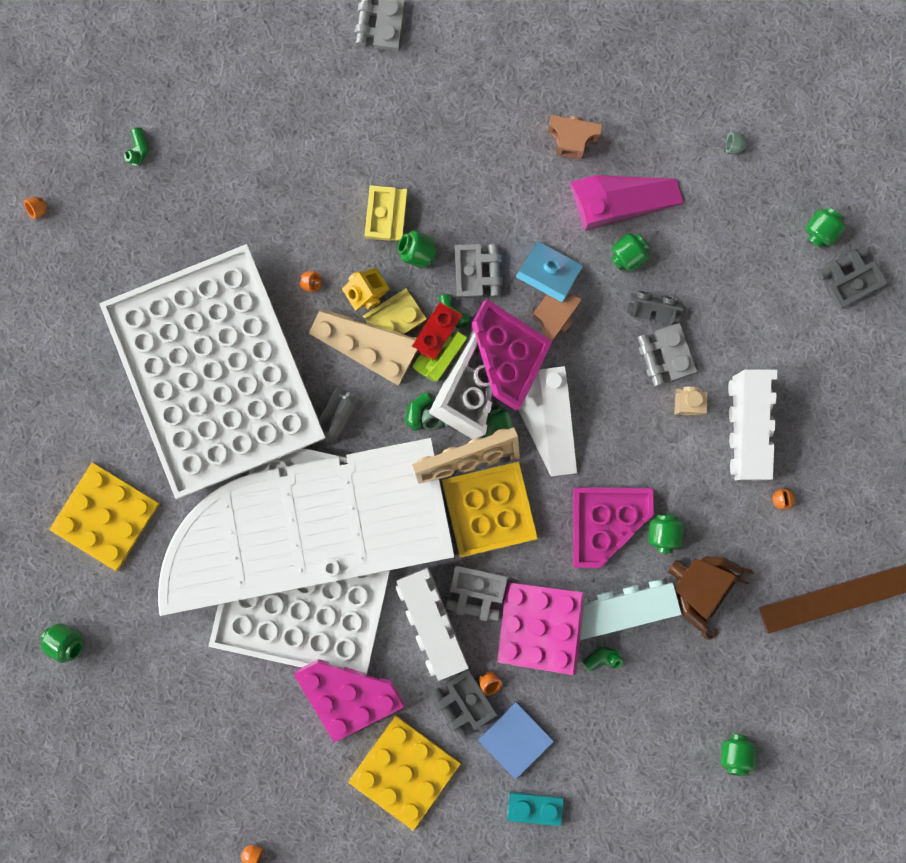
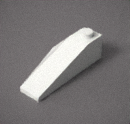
[518,366,577,476]

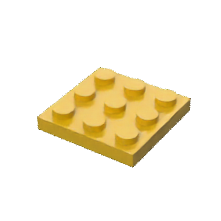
[49,462,160,571]
[442,462,538,557]
[348,715,461,831]

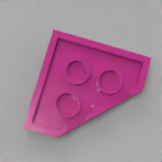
[472,299,553,410]
[573,488,654,568]
[294,659,405,742]

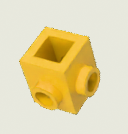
[342,267,390,311]

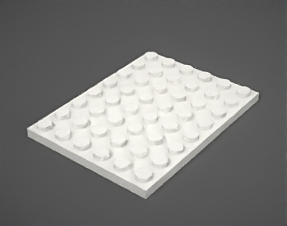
[99,244,325,499]
[208,448,390,675]

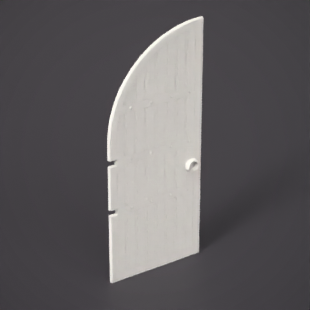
[158,438,454,616]

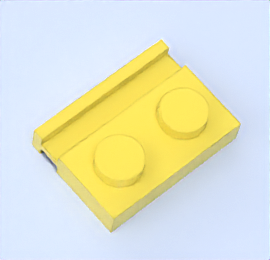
[365,186,408,241]
[363,288,427,335]

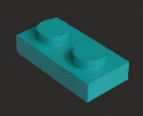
[507,792,563,826]

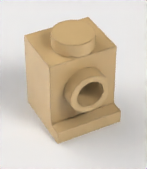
[674,387,707,416]

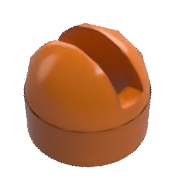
[24,197,47,219]
[299,271,322,293]
[772,489,795,510]
[478,671,502,696]
[241,845,264,863]

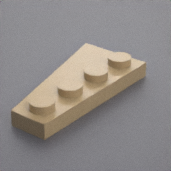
[309,309,418,385]
[412,427,520,484]

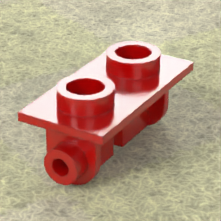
[412,302,462,360]

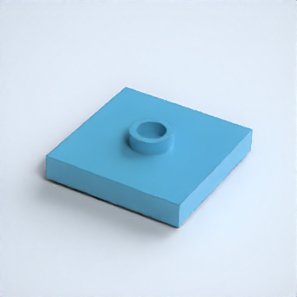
[516,241,583,302]

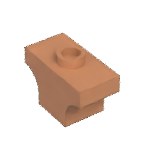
[547,115,602,159]
[531,294,581,341]

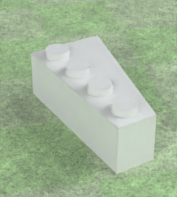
[429,326,492,439]
[728,370,777,480]
[396,567,468,681]

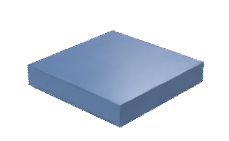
[478,701,554,780]

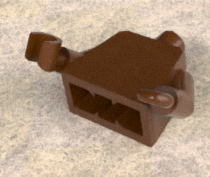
[668,556,753,640]

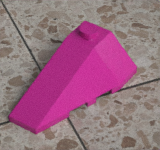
[570,175,683,231]

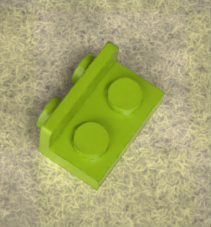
[412,332,467,382]

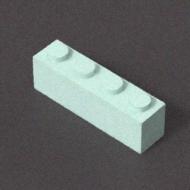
[580,578,681,640]

